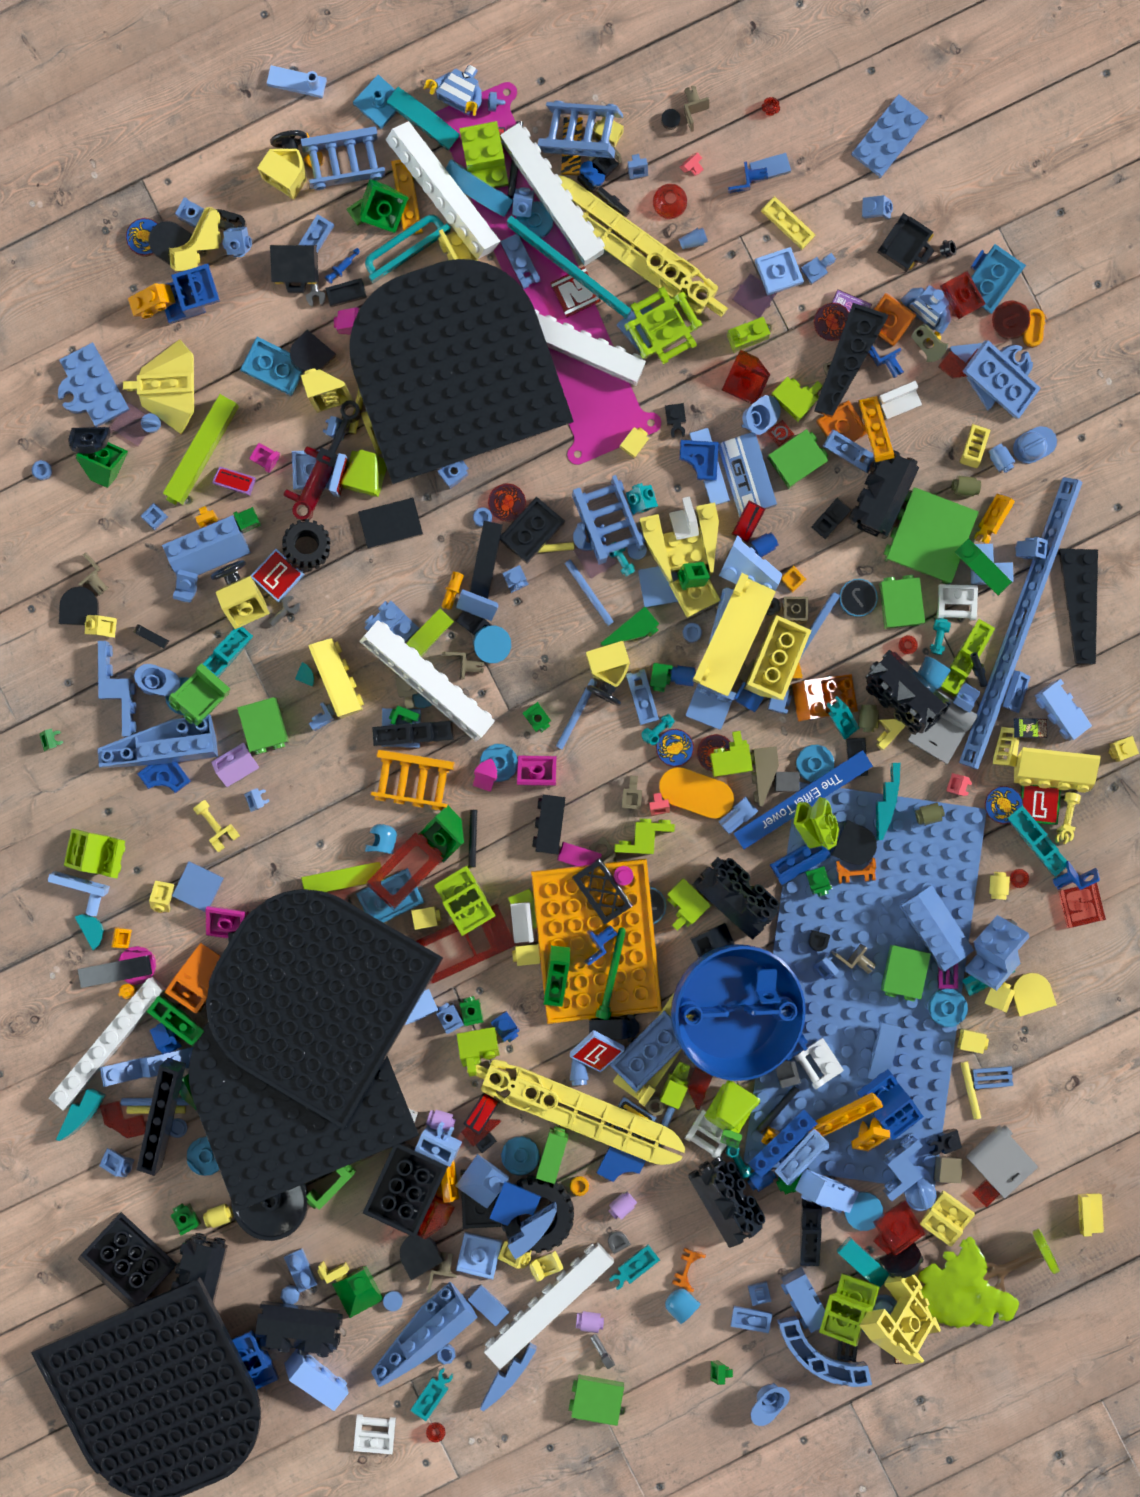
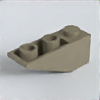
[750,746,779,807]

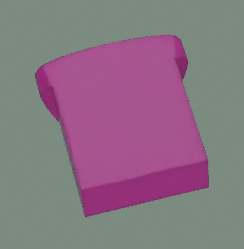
[249,443,280,473]
[473,759,497,792]

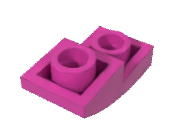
[557,842,602,866]

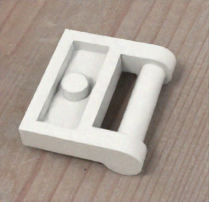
[937,584,978,620]
[794,1038,844,1089]
[684,1109,726,1158]
[354,1414,396,1454]

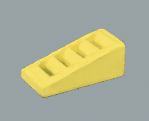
[960,424,991,468]
[993,727,1019,767]

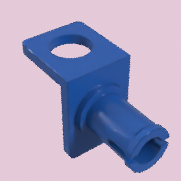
[728,161,768,193]
[869,346,904,378]
[1053,861,1100,890]
[584,925,617,965]
[755,966,780,1004]

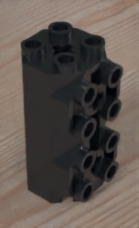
[848,450,919,539]
[865,650,951,735]
[692,857,779,940]
[687,1156,765,1248]
[171,1233,228,1303]
[255,1301,343,1357]

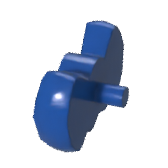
[579,161,605,187]

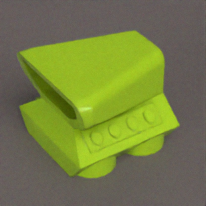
[340,450,387,497]
[793,797,839,850]
[704,1080,760,1133]

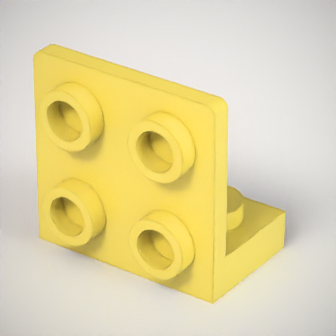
[438,229,478,261]

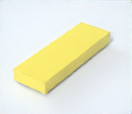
[761,196,816,250]

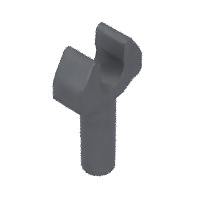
[306,282,326,307]
[268,596,300,627]
[590,1334,615,1369]

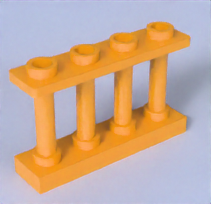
[371,750,455,811]

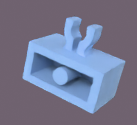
[415,1122,462,1167]

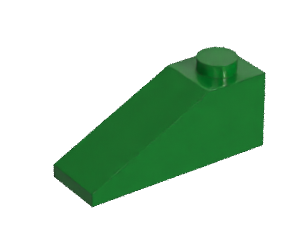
[955,538,1012,596]
[600,607,659,647]
[543,945,570,1007]
[146,995,204,1047]

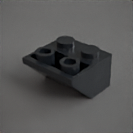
[690,922,734,957]

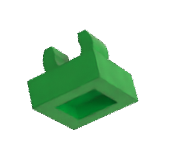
[39,729,63,752]
[710,1360,733,1385]

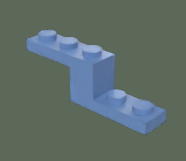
[98,641,137,737]
[100,1047,193,1087]

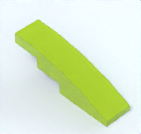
[406,608,454,657]
[940,619,995,697]
[301,862,383,892]

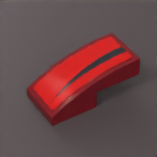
[731,500,766,543]

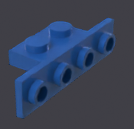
[748,1110,818,1178]

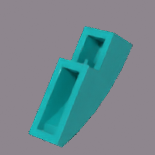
[56,1088,106,1141]
[836,1236,889,1287]

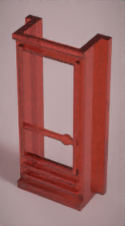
[416,903,516,983]

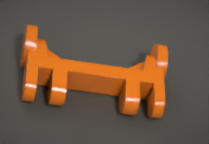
[836,858,876,884]
[672,1248,706,1292]

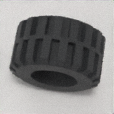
[282,519,331,571]

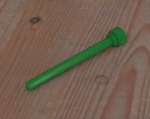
[595,927,626,1020]

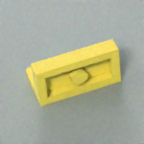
[1078,1193,1104,1236]

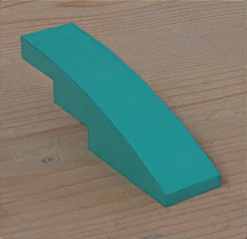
[386,87,460,150]
[203,627,253,678]
[876,763,901,840]
[1007,805,1067,877]

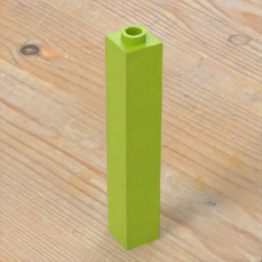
[163,394,239,505]

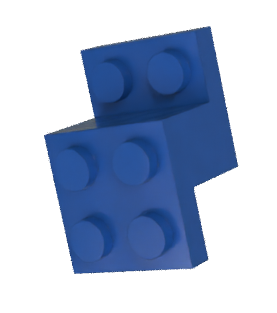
[165,264,220,324]
[857,1069,924,1140]
[232,1330,279,1389]

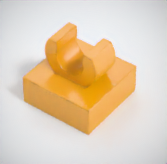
[195,506,219,528]

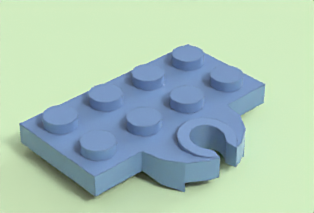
[963,340,1040,419]
[58,342,130,427]

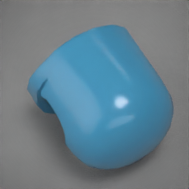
[918,656,951,689]
[365,824,397,854]
[665,1288,701,1324]

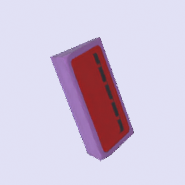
[212,466,256,496]

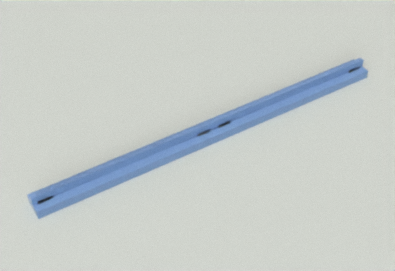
[959,477,1083,769]

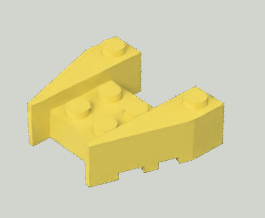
[639,503,719,584]
[859,1275,941,1365]

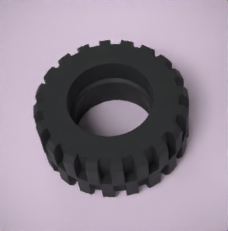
[501,1175,574,1253]

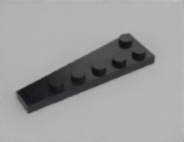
[814,303,889,418]
[1059,548,1098,664]

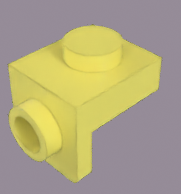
[529,1251,563,1282]
[317,1261,349,1284]

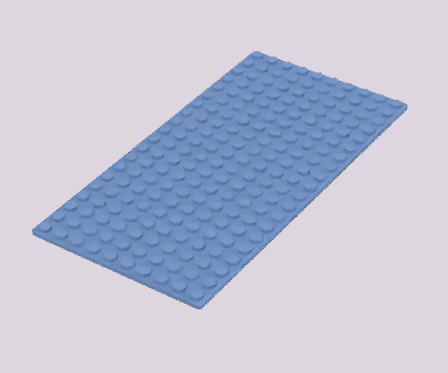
[744,782,987,1186]

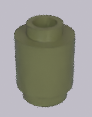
[951,476,981,497]
[859,705,879,732]
[915,803,945,826]

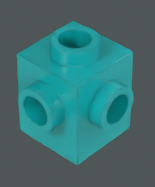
[626,483,658,515]

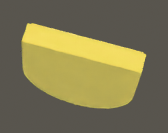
[1012,973,1057,1016]

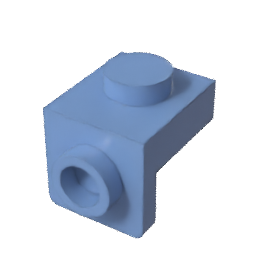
[512,187,535,217]
[862,195,893,219]

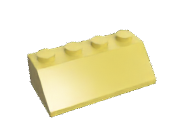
[301,369,353,413]
[744,615,812,700]
[308,638,364,719]
[1014,747,1100,792]

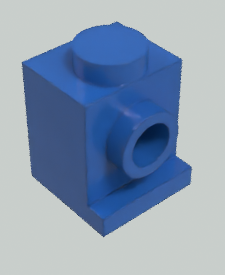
[150,1023,182,1054]

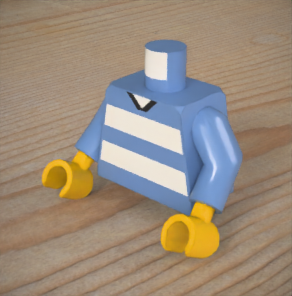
[423,65,482,116]
[900,285,951,346]

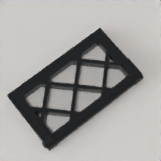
[572,858,633,924]

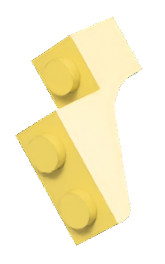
[169,207,221,271]

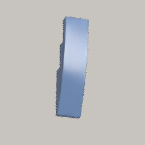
[480,1343,537,1412]

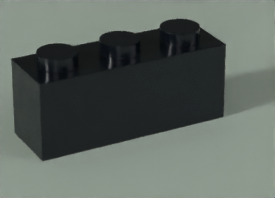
[532,794,566,855]

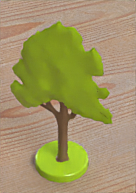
[917,1228,1060,1328]

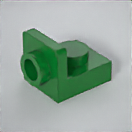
[389,705,420,725]
[805,866,832,897]

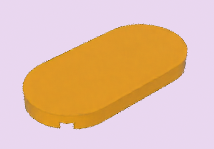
[659,767,734,818]

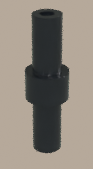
[597,187,630,217]
[970,652,988,687]

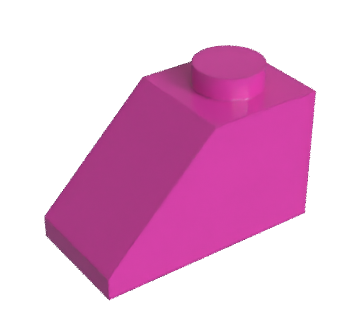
[334,307,360,335]

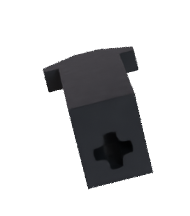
[589,1014,639,1042]

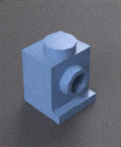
[175,197,204,228]
[438,461,469,489]
[1015,537,1048,559]
[502,565,529,593]
[767,687,792,715]
[436,1003,464,1034]

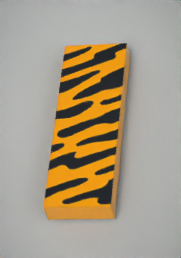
[561,116,583,175]

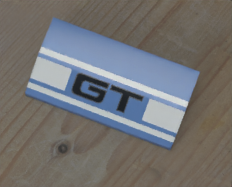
[718,432,777,517]

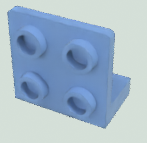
[686,683,736,730]

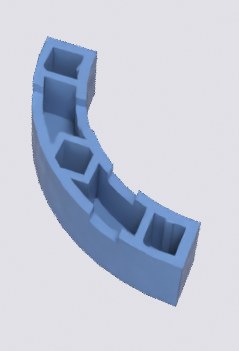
[777,1316,872,1387]

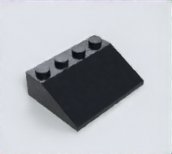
[363,1142,448,1238]
[78,1212,177,1308]

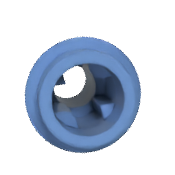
[679,227,708,250]
[570,1058,589,1086]

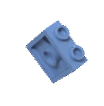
[364,601,419,643]

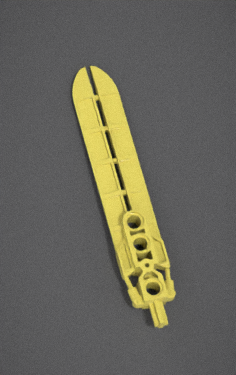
[558,175,728,317]
[467,1059,685,1165]

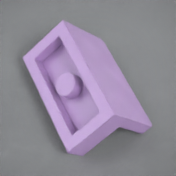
[211,743,259,787]

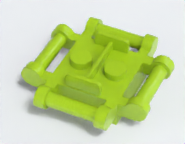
[624,286,703,365]

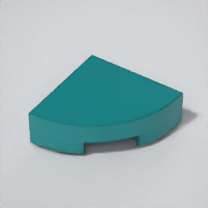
[295,662,315,687]

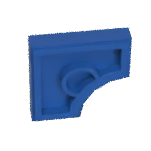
[679,440,719,481]
[137,762,191,793]
[596,1146,646,1182]
[490,1181,541,1226]

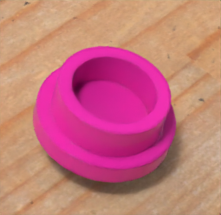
[614,866,633,885]

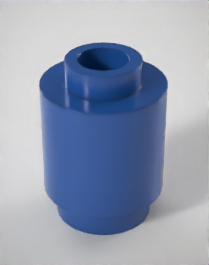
[749,532,779,558]
[670,665,696,687]
[747,1169,777,1192]

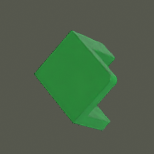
[233,507,261,533]

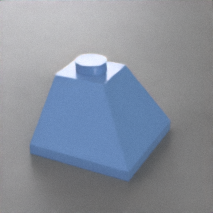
[455,1154,509,1208]

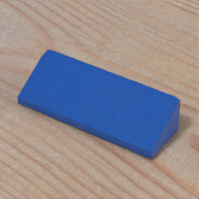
[770,844,831,885]

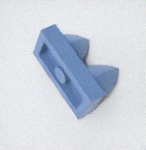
[284,1248,318,1293]

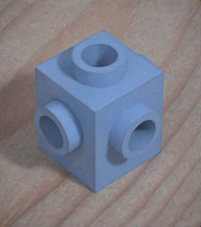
[223,227,252,257]

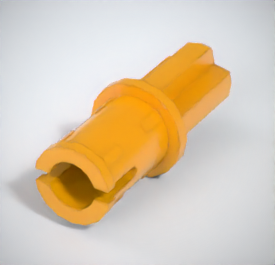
[441,571,464,610]
[118,984,137,999]

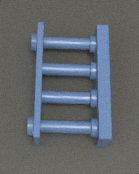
[538,100,623,158]
[301,126,385,191]
[572,475,645,565]

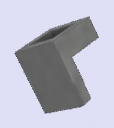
[774,772,800,792]
[775,1059,801,1088]

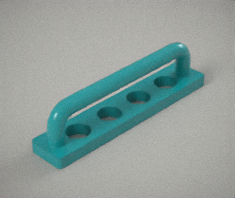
[365,215,451,284]

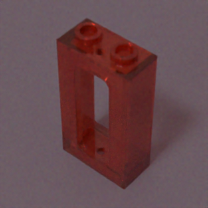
[366,832,443,911]

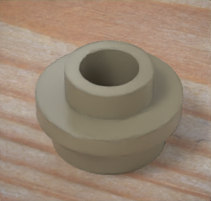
[646,1096,665,1116]

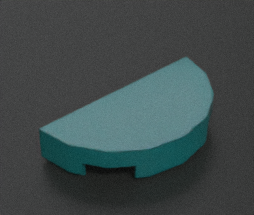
[75,914,104,950]

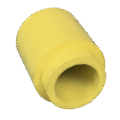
[989,872,1010,900]
[203,1203,234,1228]

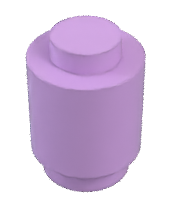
[426,1109,456,1133]
[608,1191,637,1220]
[576,1311,604,1333]

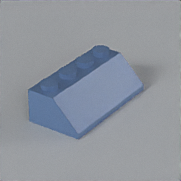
[162,515,251,576]
[899,885,974,971]

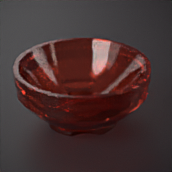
[653,184,687,219]

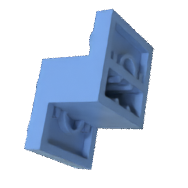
[965,915,1029,991]
[883,1136,923,1201]

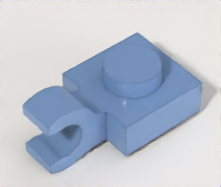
[801,253,836,285]

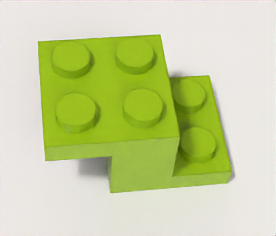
[459,121,509,189]
[614,818,675,854]
[64,828,125,878]
[434,866,496,936]
[819,1273,880,1346]

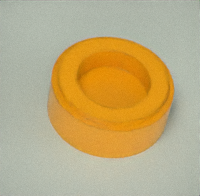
[570,1176,589,1196]

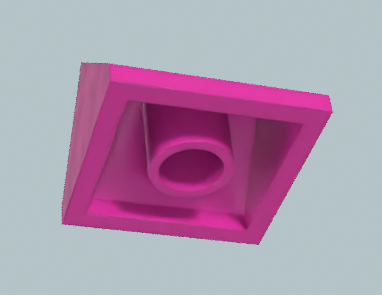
[517,755,557,786]
[206,906,249,938]

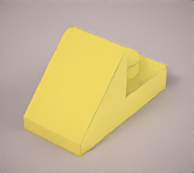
[876,719,905,750]

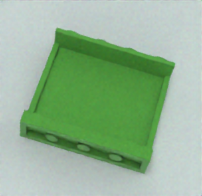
[883,487,978,585]

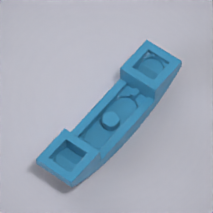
[445,159,513,217]

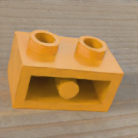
[128,283,176,319]

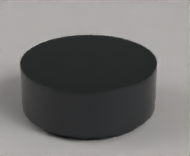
[661,109,680,130]

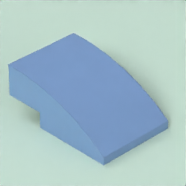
[507,1202,557,1260]

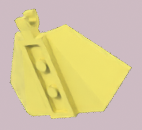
[123,339,194,434]

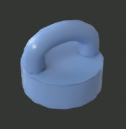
[488,92,506,112]
[141,413,161,433]

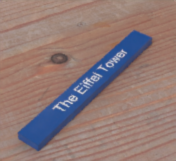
[733,750,873,850]

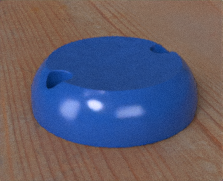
[671,944,806,1081]

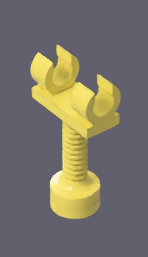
[1055,792,1081,845]
[193,800,240,852]

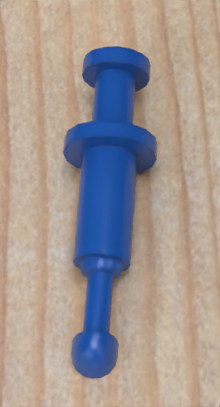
[325,248,360,284]

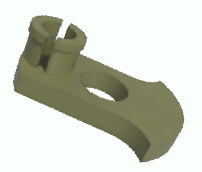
[911,324,948,362]

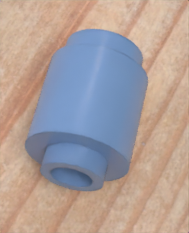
[989,444,1015,473]

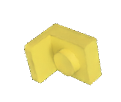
[85,615,117,638]
[1109,736,1139,762]
[149,881,175,913]
[498,1241,532,1269]

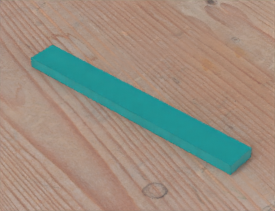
[507,215,631,319]

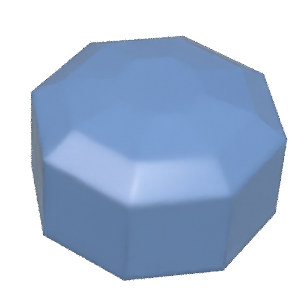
[280,1285,300,1304]
[436,1344,456,1365]

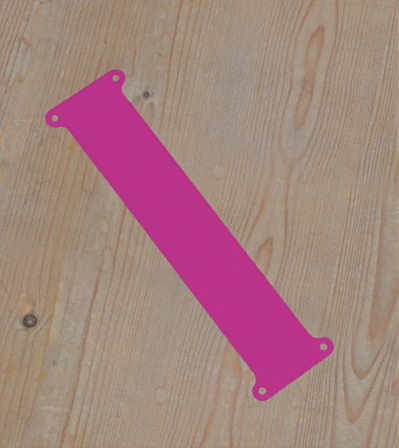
[433,82,661,465]

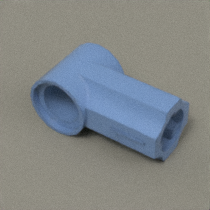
[719,797,758,834]

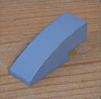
[867,1022,901,1079]

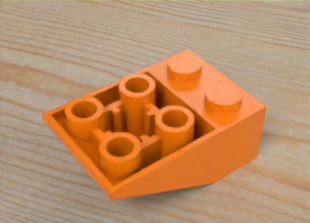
[792,674,858,722]
[165,943,221,1014]

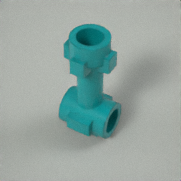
[609,541,635,577]
[930,618,951,655]
[641,714,675,745]
[725,1145,752,1179]

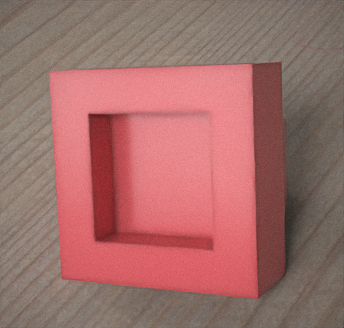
[679,152,704,176]
[946,773,972,796]
[649,793,670,816]

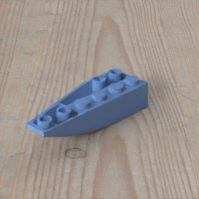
[97,715,218,768]
[371,1282,478,1387]

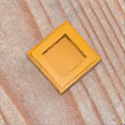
[781,566,807,593]

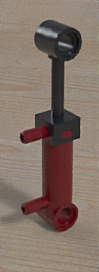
[283,400,361,522]

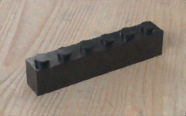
[136,1058,186,1176]

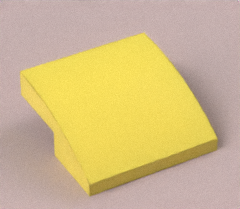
[920,1190,975,1247]

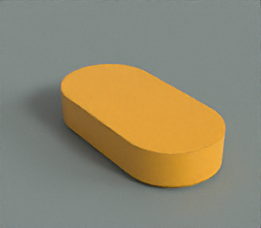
[1023,309,1045,348]

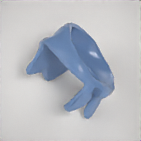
[573,522,606,551]

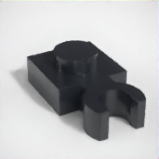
[665,403,686,438]
[927,1128,962,1156]

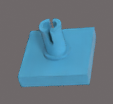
[353,75,397,129]

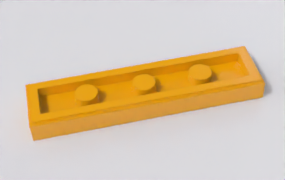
[391,159,423,235]
[858,396,894,462]
[809,1092,883,1137]

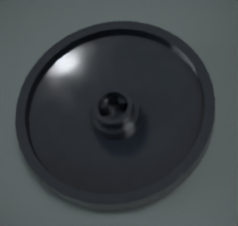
[231,1184,309,1241]

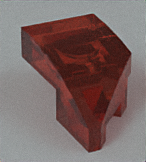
[688,1067,713,1111]
[461,1119,501,1147]

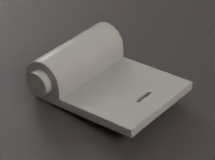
[907,691,977,764]
[966,1125,1038,1199]

